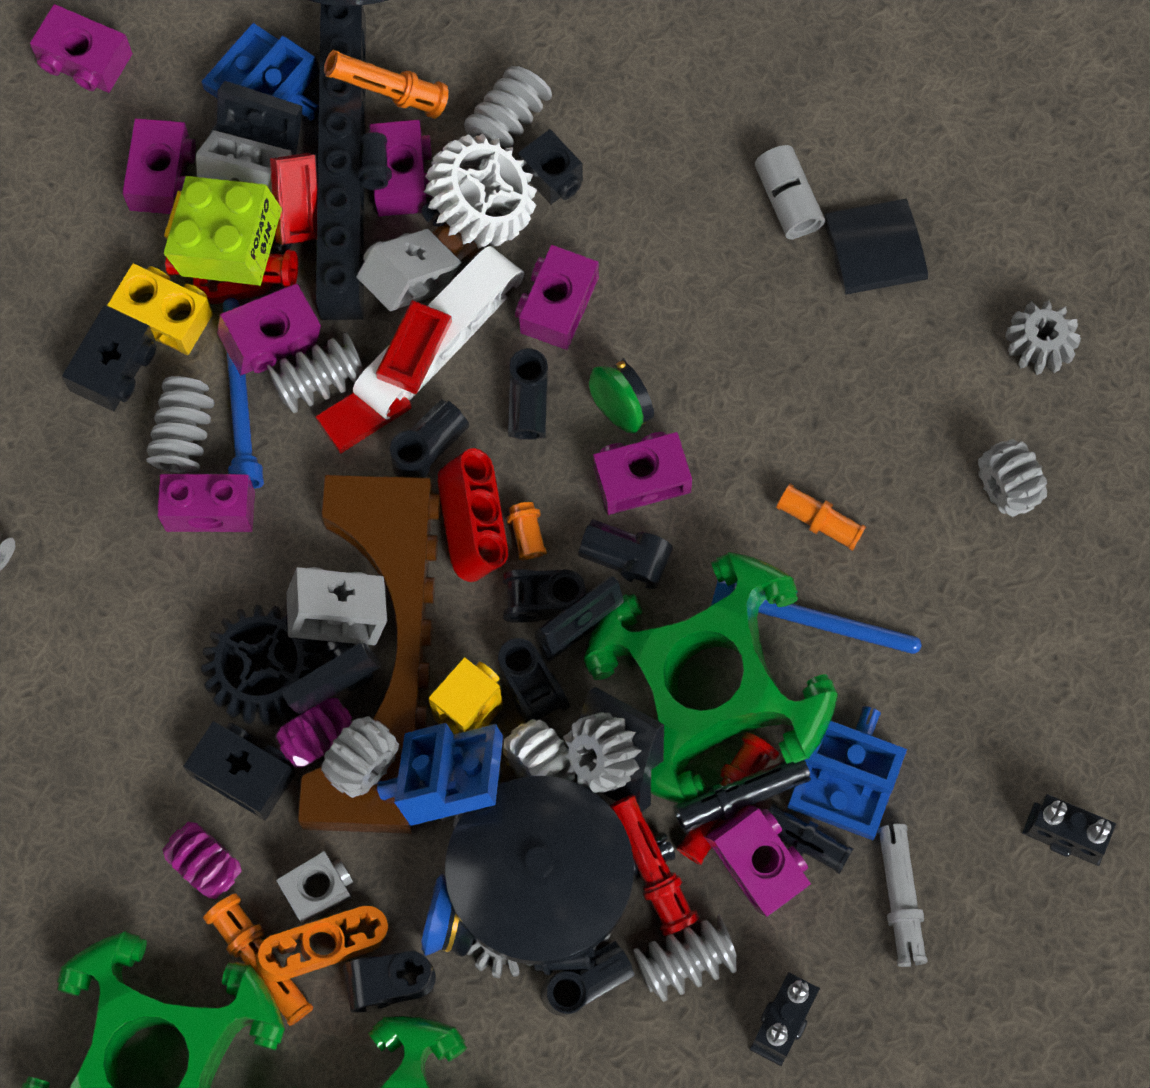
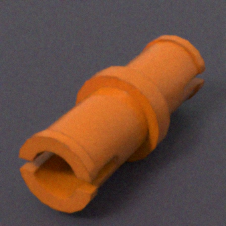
[776,484,866,551]

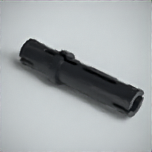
[673,760,811,833]

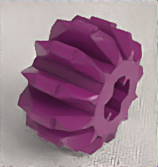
[276,698,353,768]
[162,822,242,899]

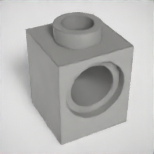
[276,851,353,925]

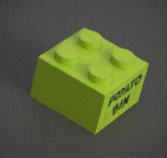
[163,176,282,286]

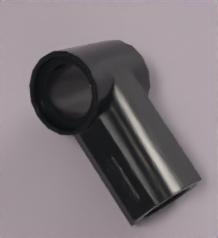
[508,348,549,440]
[390,399,469,478]
[578,519,673,589]
[541,940,635,1016]

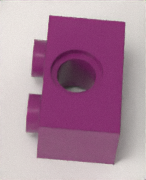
[30,4,133,93]
[122,118,196,214]
[369,120,432,217]
[515,245,599,350]
[217,284,321,376]
[593,432,692,515]
[157,474,255,532]
[705,805,811,917]

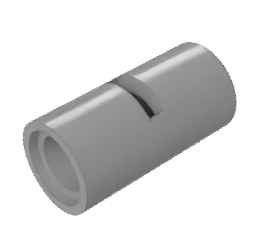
[755,145,825,239]

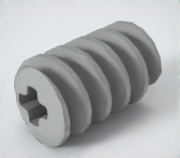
[464,66,552,148]
[267,332,363,413]
[146,376,215,473]
[633,914,737,1002]

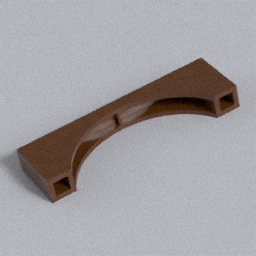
[298,475,440,834]

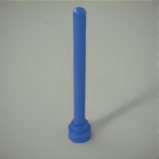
[223,297,264,489]
[711,580,922,654]

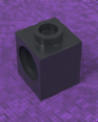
[518,129,583,205]

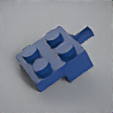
[201,23,319,121]
[787,706,907,841]
[377,723,503,826]

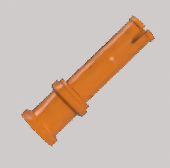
[324,50,449,119]
[203,893,314,1026]

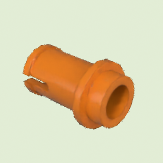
[506,502,547,561]

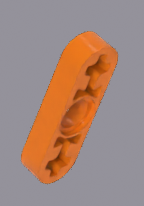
[256,906,388,982]

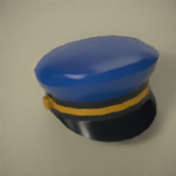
[422,874,473,957]

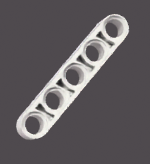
[353,246,524,420]

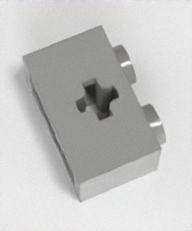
[196,130,291,193]
[356,229,462,311]
[286,567,387,645]

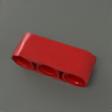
[438,448,508,582]

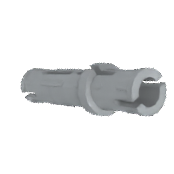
[878,824,928,967]

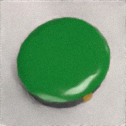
[589,358,654,434]

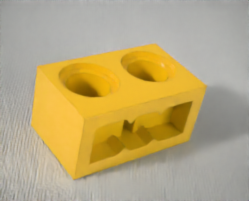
[107,263,213,355]
[429,657,503,734]

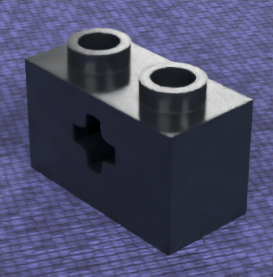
[62,305,157,412]
[183,721,295,821]

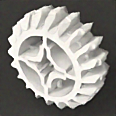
[424,133,537,249]

